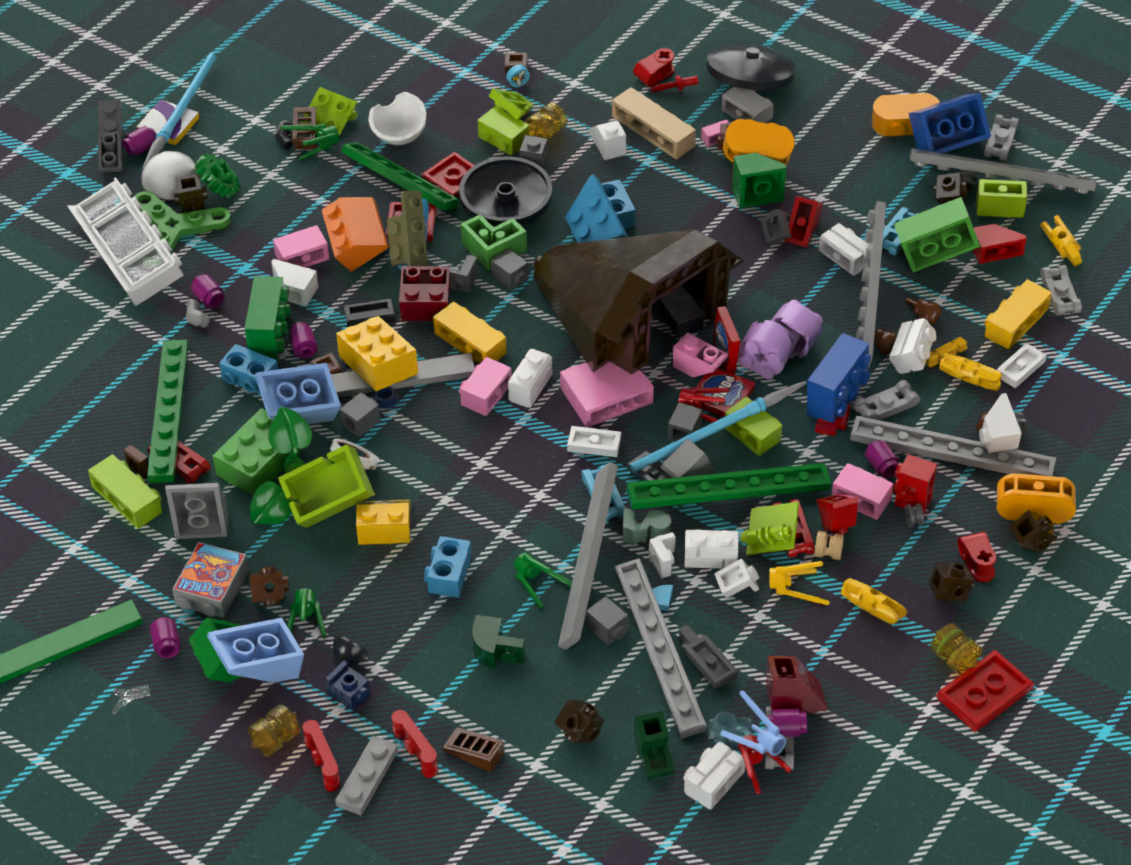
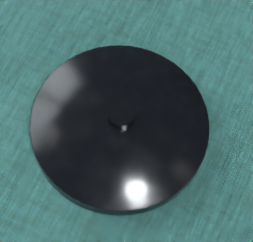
[706,43,795,90]
[459,157,552,227]

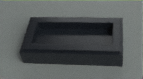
[344,298,395,327]

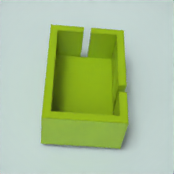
[278,444,375,528]

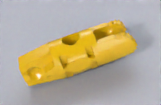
[1040,215,1082,267]
[939,353,1002,391]
[841,578,907,625]

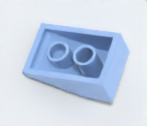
[255,363,341,424]
[207,618,304,683]

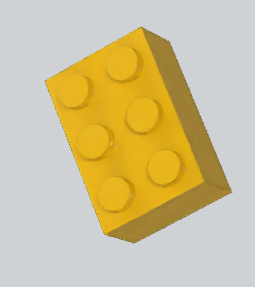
[336,316,419,391]

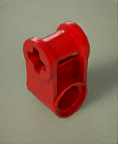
[633,48,674,87]
[957,531,997,582]

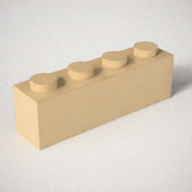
[612,87,696,160]

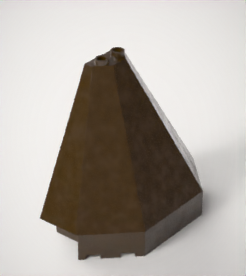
[534,229,744,374]

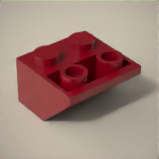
[399,266,450,321]
[766,656,827,713]

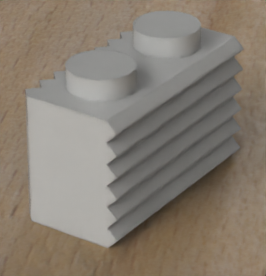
[722,87,774,123]

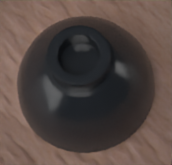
[332,634,368,667]

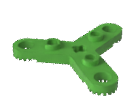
[135,191,231,269]

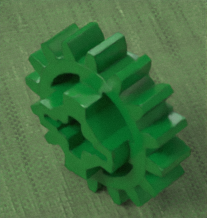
[195,153,241,198]

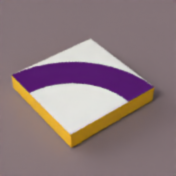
[137,99,199,145]

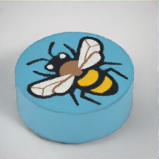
[506,65,530,87]

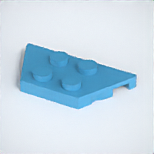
[565,174,628,243]

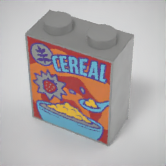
[172,542,249,618]

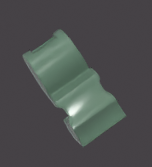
[623,508,671,545]

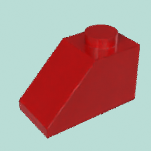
[784,196,824,247]
[972,224,1027,264]
[817,493,858,535]

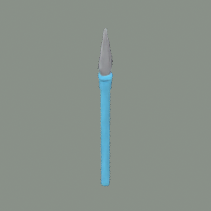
[143,53,217,169]
[630,381,807,473]

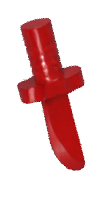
[651,75,699,92]

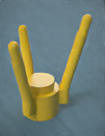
[770,561,830,605]

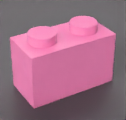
[273,225,329,268]
[459,357,512,416]
[832,463,893,520]

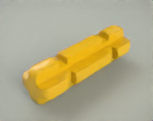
[925,337,967,367]

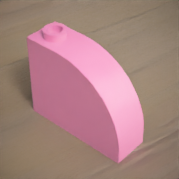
[560,362,654,428]

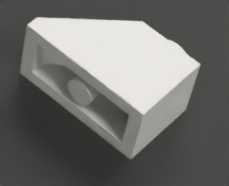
[589,120,626,160]
[979,393,1022,453]

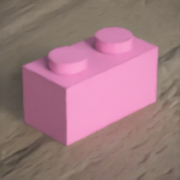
[701,120,728,147]

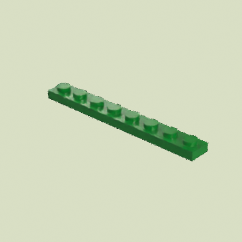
[147,340,189,483]
[626,463,832,510]

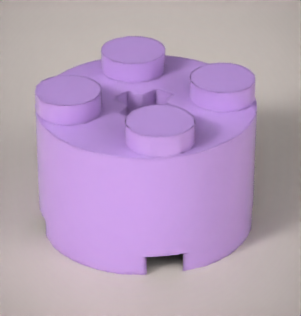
[771,300,823,359]
[738,320,795,379]

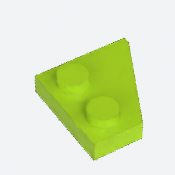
[489,89,533,120]

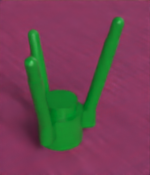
[281,124,339,161]
[514,552,572,609]
[287,589,327,638]

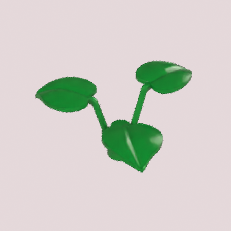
[250,407,335,524]

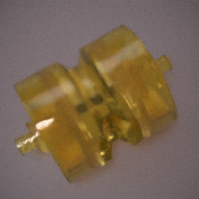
[525,102,568,139]
[930,623,982,675]
[248,704,301,757]

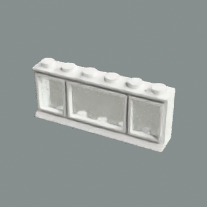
[68,177,184,306]

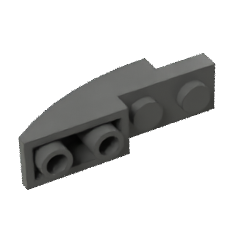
[98,100,124,173]

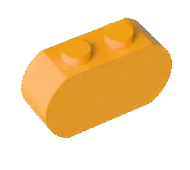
[872,93,940,137]
[723,119,794,165]
[997,473,1076,524]

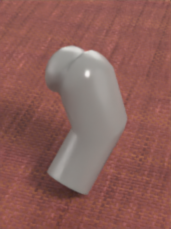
[186,300,210,328]

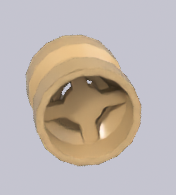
[814,531,844,560]

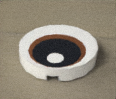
[330,439,380,470]

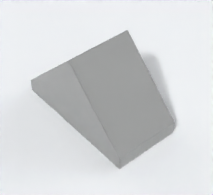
[661,439,714,478]

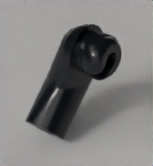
[275,120,293,150]

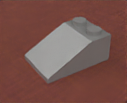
[165,483,228,539]

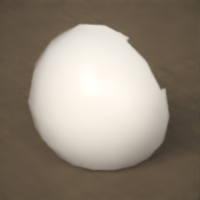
[368,92,426,146]
[142,151,200,200]

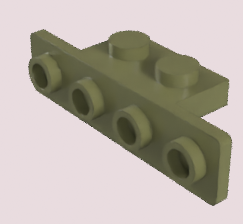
[387,191,428,266]

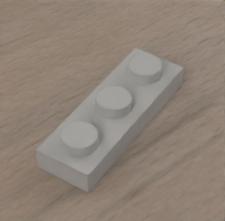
[335,736,398,816]

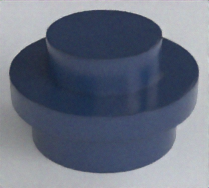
[373,386,398,409]

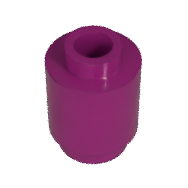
[122,126,157,156]
[191,274,225,308]
[289,322,318,358]
[865,441,899,478]
[149,617,181,658]
[766,709,807,737]

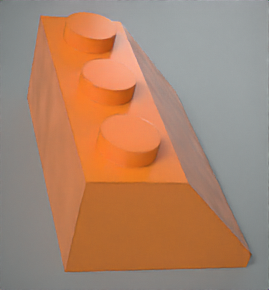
[322,197,389,272]

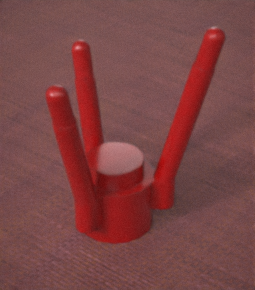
[679,387,729,423]
[737,735,791,794]

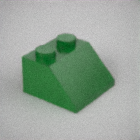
[732,153,786,209]
[188,617,242,683]

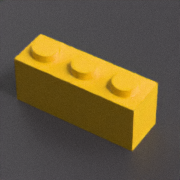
[984,279,1052,350]
[433,301,507,365]

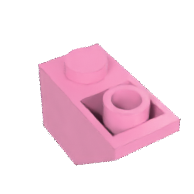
[673,333,728,377]

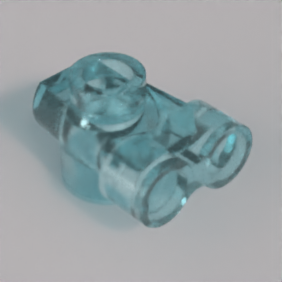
[708,712,752,745]

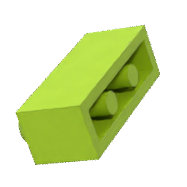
[88,454,162,529]

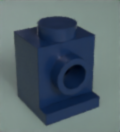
[326,660,370,710]

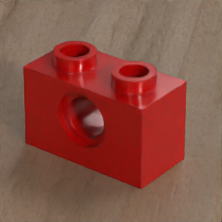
[893,454,937,514]

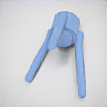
[720,691,786,756]

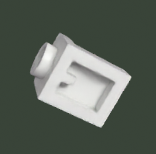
[649,532,675,579]
[714,559,760,598]

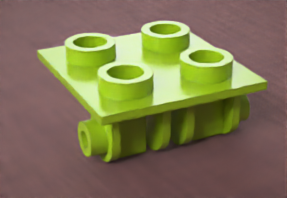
[300,87,358,136]
[740,502,799,555]

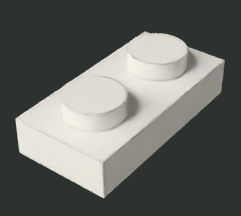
[997,343,1046,388]
[567,426,621,457]

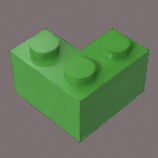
[461,214,527,271]

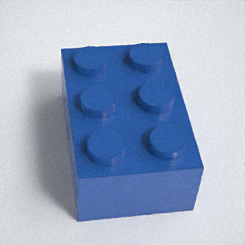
[908,93,991,153]
[807,333,871,423]

